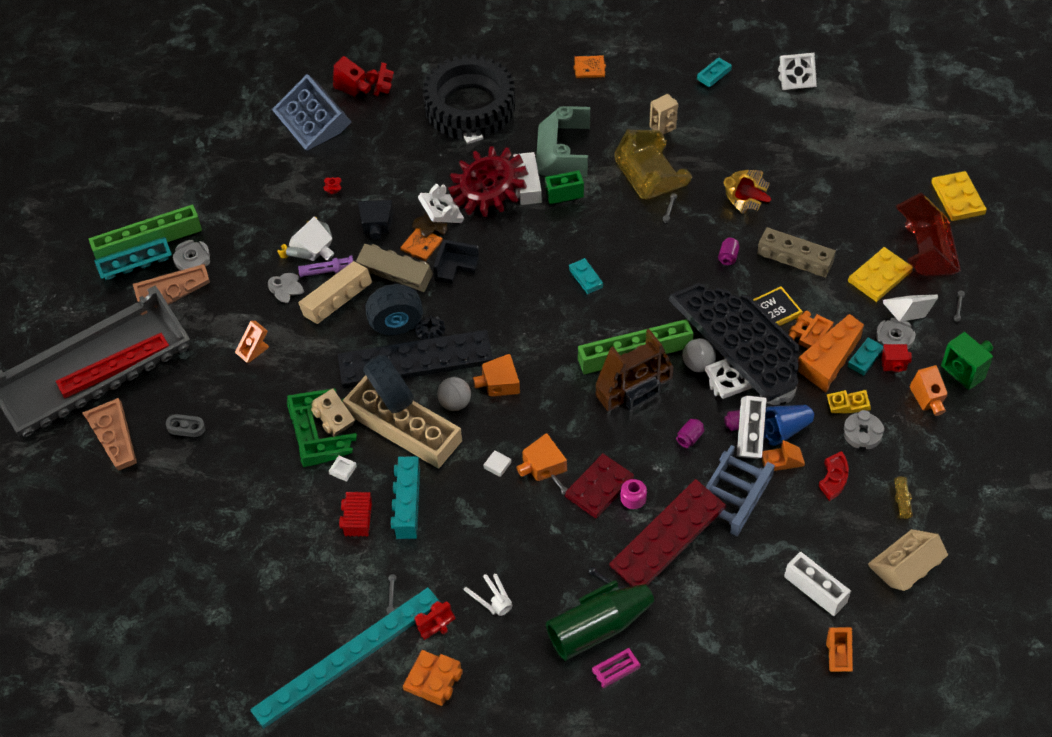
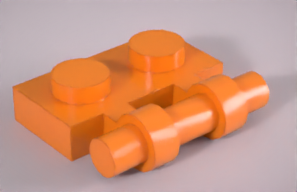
[788,311,834,349]

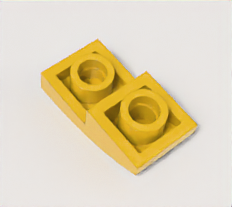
[827,390,871,413]

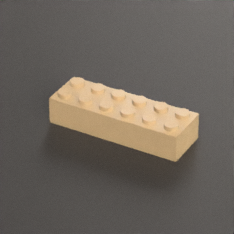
[343,375,462,469]

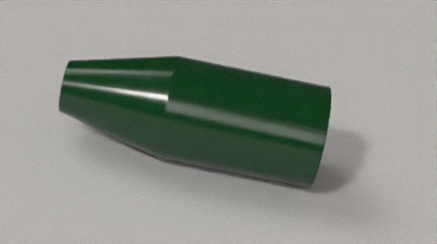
[546,580,654,661]

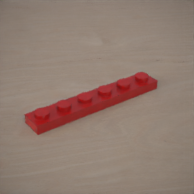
[56,332,169,399]

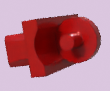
[365,63,394,96]
[414,601,456,640]

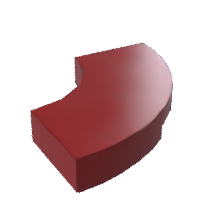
[818,451,849,501]

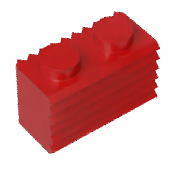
[339,492,372,537]

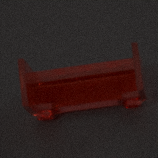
[896,192,961,276]

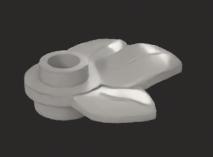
[268,273,304,303]

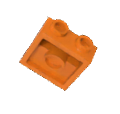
[403,650,463,706]

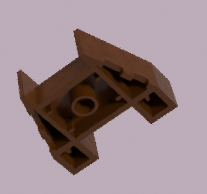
[595,329,674,411]

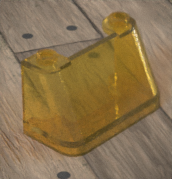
[615,129,692,199]

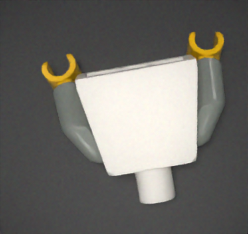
[278,217,335,261]

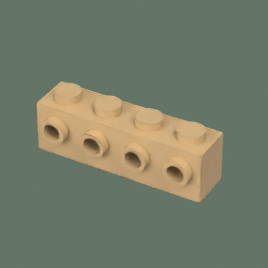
[298,261,372,324]

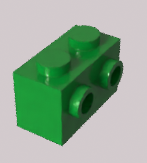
[545,170,584,204]

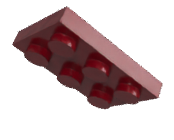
[565,453,634,519]

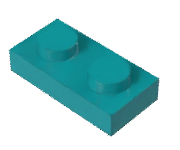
[697,57,732,87]
[569,258,603,294]
[847,338,883,376]

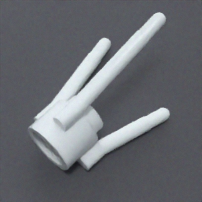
[464,574,513,616]

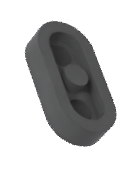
[166,414,205,437]

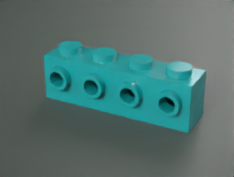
[94,237,172,280]
[391,456,420,539]

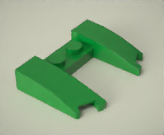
[287,388,357,467]

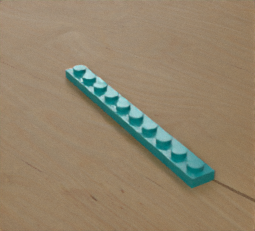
[250,588,440,729]

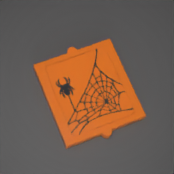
[574,56,606,78]
[401,228,443,261]

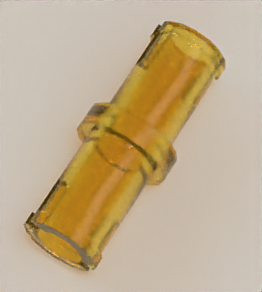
[894,476,913,519]

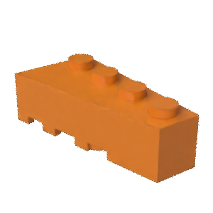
[798,314,864,393]

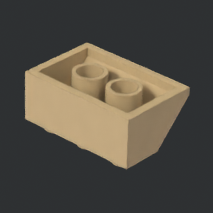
[868,529,948,591]

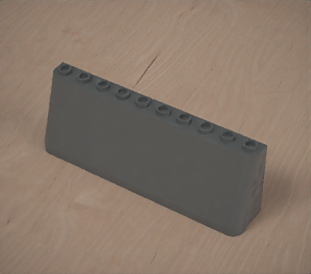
[0,285,190,437]

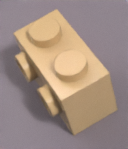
[649,94,678,136]
[311,388,355,437]

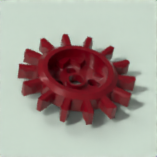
[448,146,529,217]

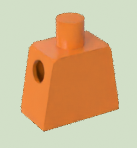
[473,354,520,396]
[909,365,947,416]
[516,433,567,481]

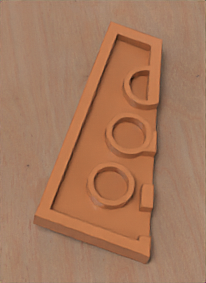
[133,264,210,315]
[83,398,137,471]

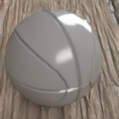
[682,338,716,372]
[437,377,471,411]

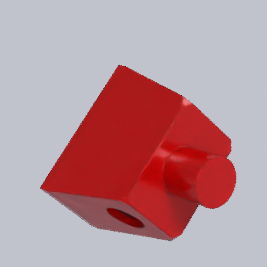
[333,56,371,96]

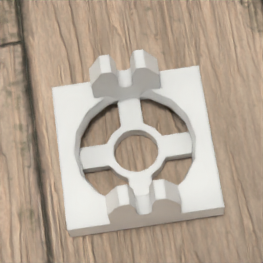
[778,53,817,90]
[418,184,464,223]
[705,359,753,399]

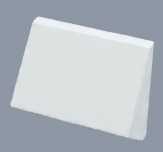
[883,295,938,322]

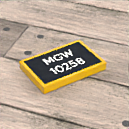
[753,286,803,326]

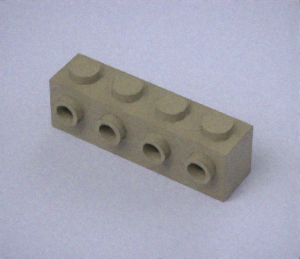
[757,227,836,277]
[356,244,433,292]

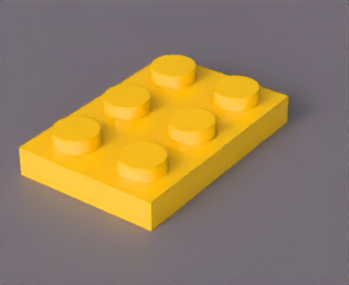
[931,171,987,221]
[848,247,913,302]

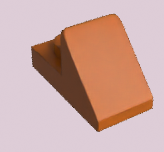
[235,321,269,363]
[762,440,805,471]
[826,627,853,672]

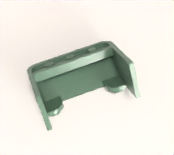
[536,106,590,177]

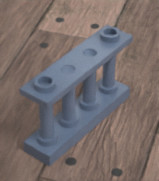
[706,445,775,537]

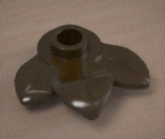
[412,212,447,238]

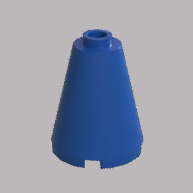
[763,405,814,446]

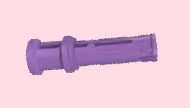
[298,255,354,277]

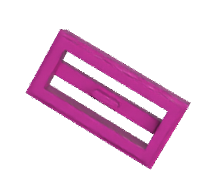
[592,648,640,688]

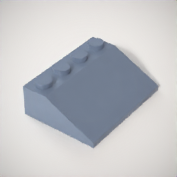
[272,74,352,151]

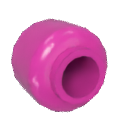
[620,479,647,509]

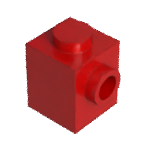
[881,344,912,372]

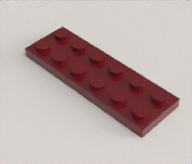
[609,479,726,586]

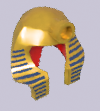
[724,170,771,213]

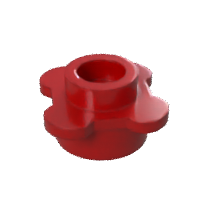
[324,177,341,194]

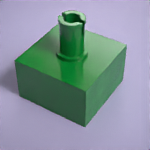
[941,332,993,390]

